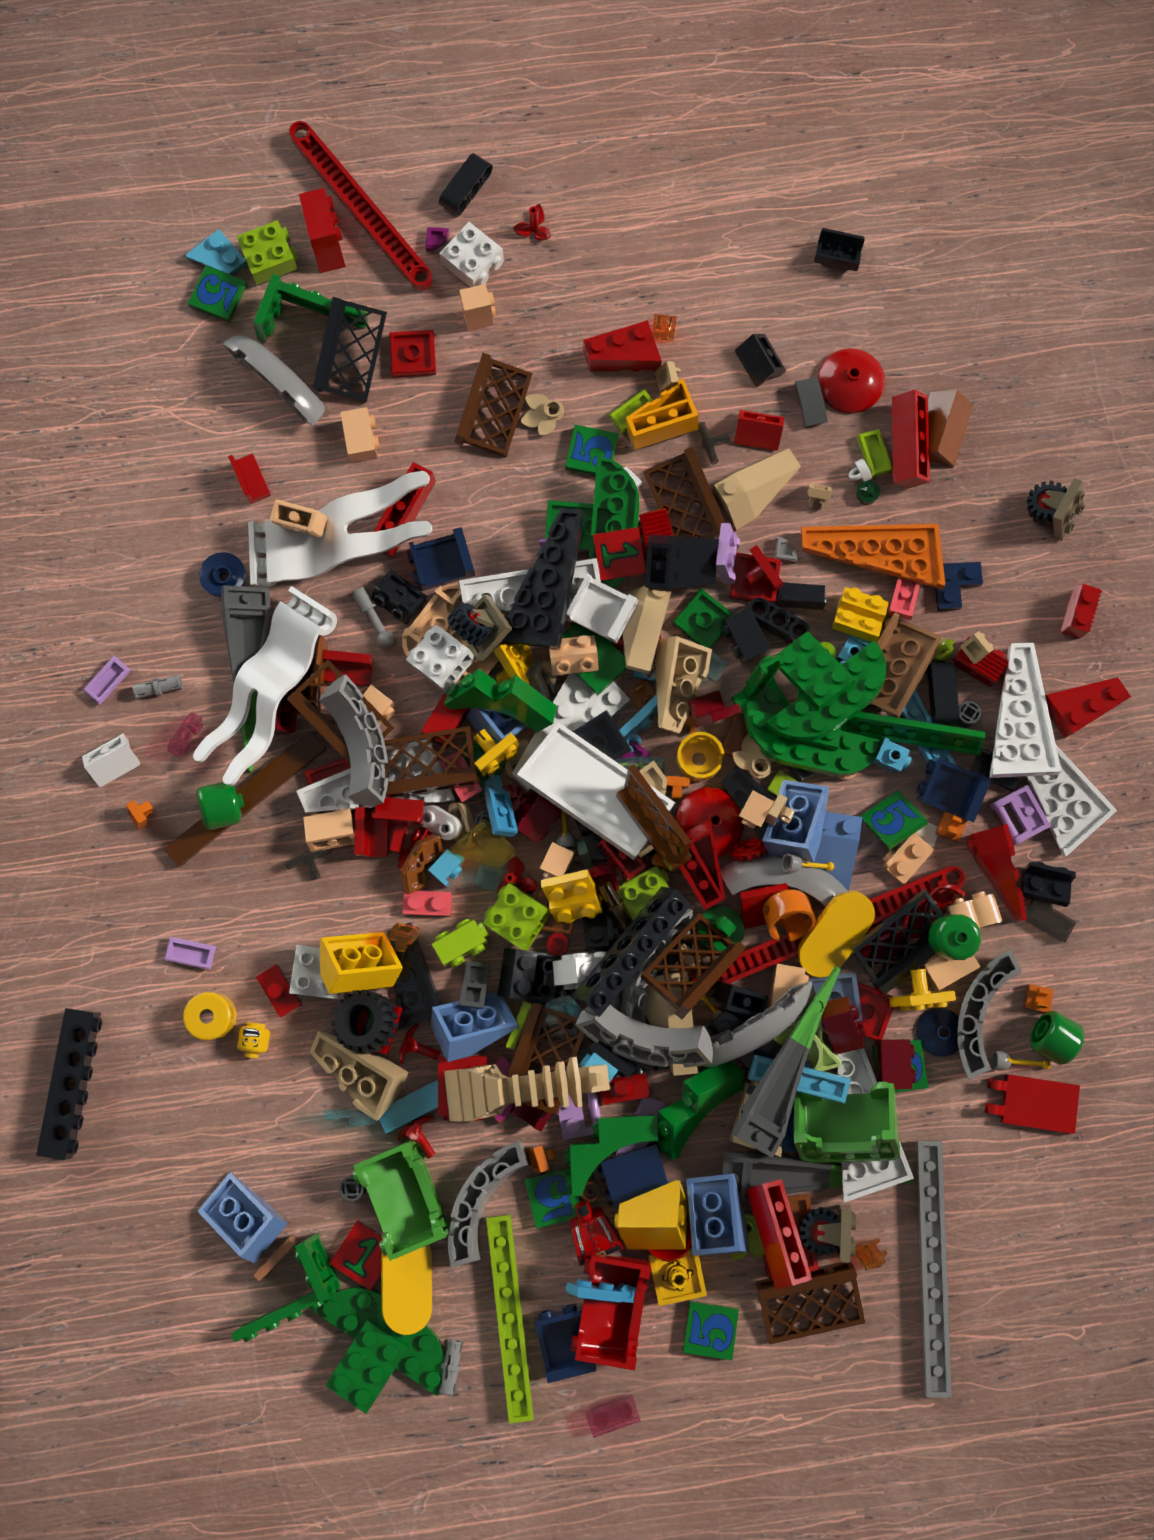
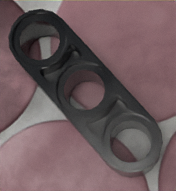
[439,153,493,216]
[748,597,810,643]
[927,661,960,725]

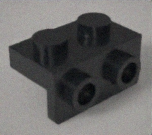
[814,228,865,271]

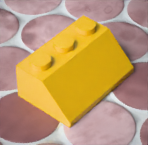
[320,932,403,994]

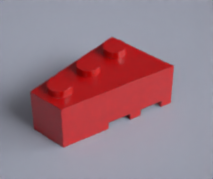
[583,320,662,372]
[1045,677,1131,738]

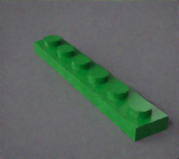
[841,712,985,755]

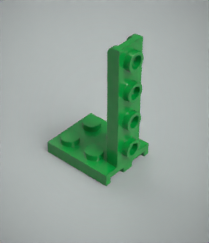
[253,273,368,343]
[730,654,790,723]
[232,1233,342,1343]

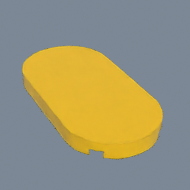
[798,891,875,977]
[381,1245,432,1335]

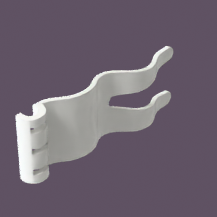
[248,471,432,588]
[193,586,337,786]

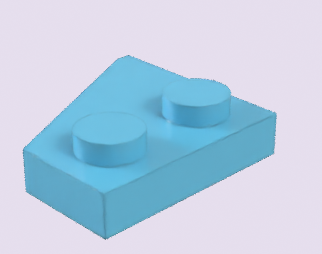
[185,229,248,276]

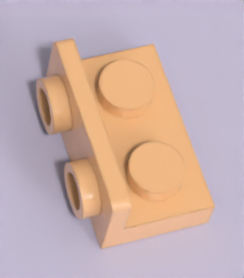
[881,831,934,886]

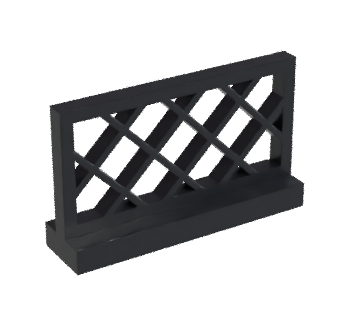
[313,297,387,402]
[850,889,943,995]

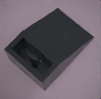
[645,534,719,589]
[497,948,576,1007]

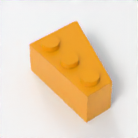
[626,378,698,450]

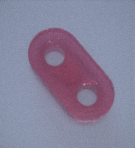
[167,712,203,756]

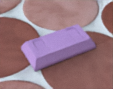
[83,656,131,705]
[164,937,216,970]

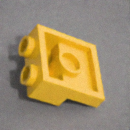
[832,587,889,643]
[541,870,603,923]

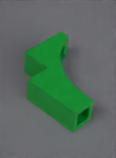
[444,669,557,733]
[657,1061,745,1161]
[564,1114,658,1196]

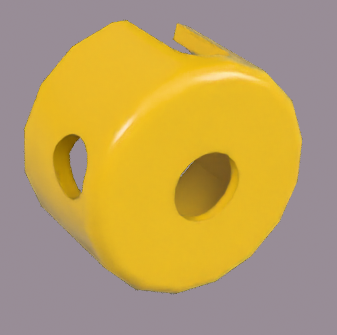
[676,732,724,782]
[183,992,237,1041]

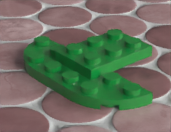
[545,456,639,589]
[766,631,886,741]
[746,689,882,777]
[314,1287,445,1414]

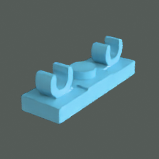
[620,694,658,753]

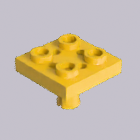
[493,644,546,687]
[473,729,520,777]
[889,969,956,1011]
[648,1247,707,1306]

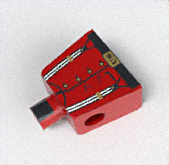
[569,1200,623,1266]

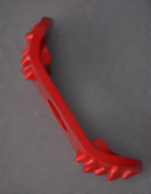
[904,884,965,939]

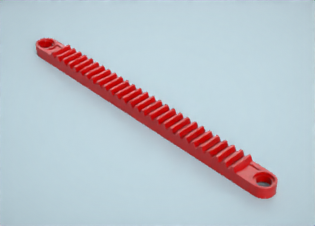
[688,866,966,993]

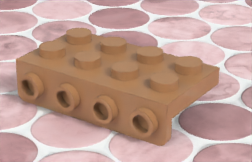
[869,613,943,718]

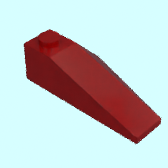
[967,824,1027,922]

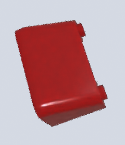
[571,1254,651,1371]

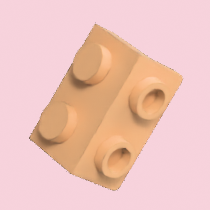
[549,635,599,676]

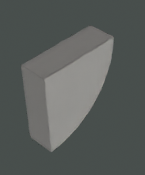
[774,537,798,563]

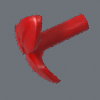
[513,204,551,241]
[497,856,537,894]
[399,1024,440,1064]
[397,1116,436,1159]

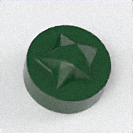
[856,480,880,505]

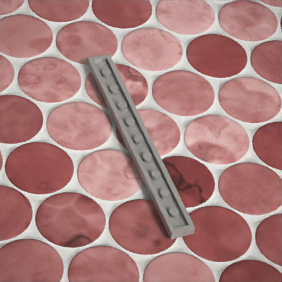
[916,1140,952,1398]

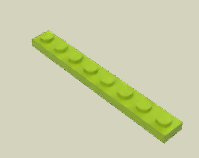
[486,1214,534,1424]

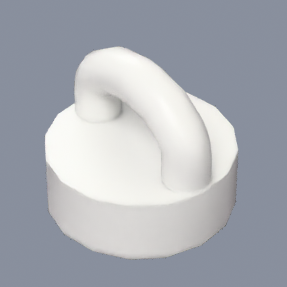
[848,459,872,482]

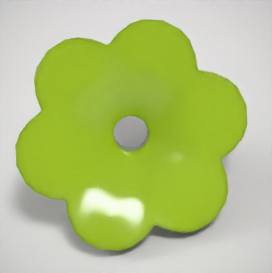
[933,638,955,661]

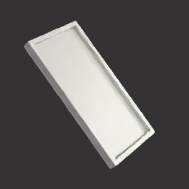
[516,722,675,860]

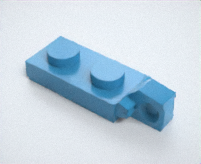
[484,774,518,837]
[566,1279,636,1303]

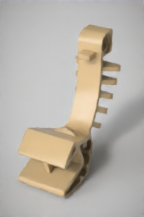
[444,1057,610,1121]

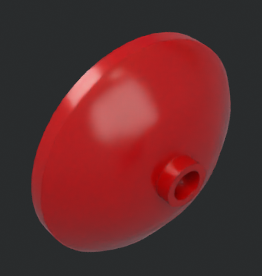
[818,348,885,414]
[675,787,744,857]

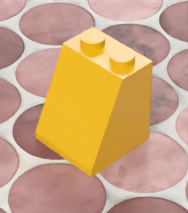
[614,1181,688,1250]

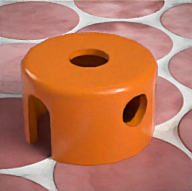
[762,890,816,941]

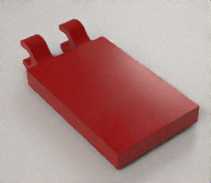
[984,1074,1080,1134]

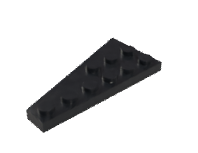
[500,508,585,649]

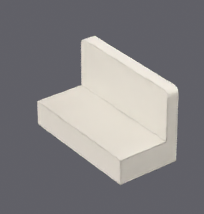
[82,733,140,787]

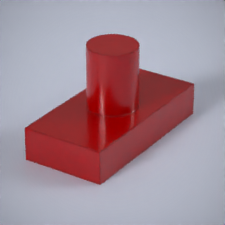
[745,545,785,590]
[256,964,302,1018]
[600,1073,651,1106]

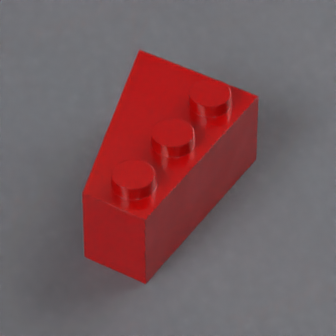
[299,188,346,274]
[679,819,725,910]

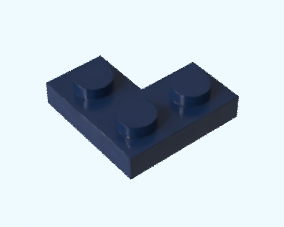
[935,562,983,611]

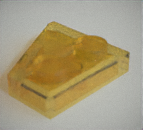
[451,818,517,869]

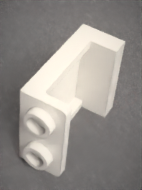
[566,574,638,644]

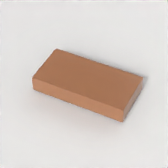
[253,1235,299,1282]

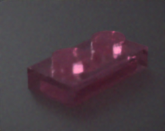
[585,1394,641,1438]

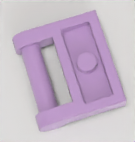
[716,523,740,584]
[989,785,1051,846]
[559,1092,601,1140]

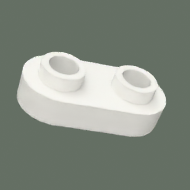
[421,805,462,840]

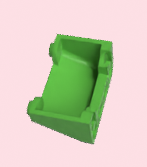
[794,1082,900,1163]
[352,1140,450,1261]

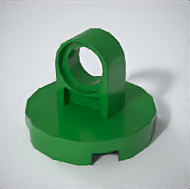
[697,906,745,951]

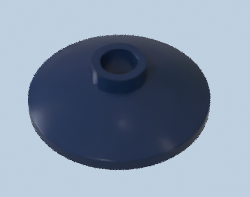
[199,552,246,597]
[917,1008,959,1057]

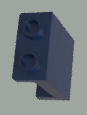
[407,527,476,591]
[916,757,992,823]
[597,1143,668,1211]
[534,1304,596,1383]

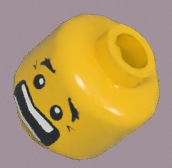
[237,1022,270,1058]

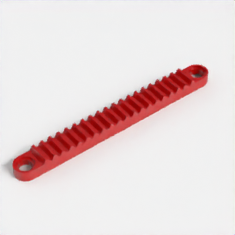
[289,121,432,291]

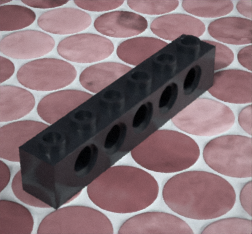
[570,886,691,1017]
[36,1008,102,1160]

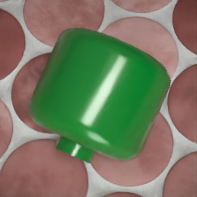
[196,782,244,830]
[929,914,981,960]
[1029,1011,1085,1065]

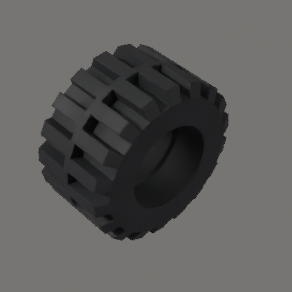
[331,990,399,1053]

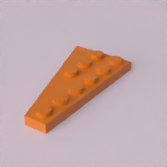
[800,524,945,590]

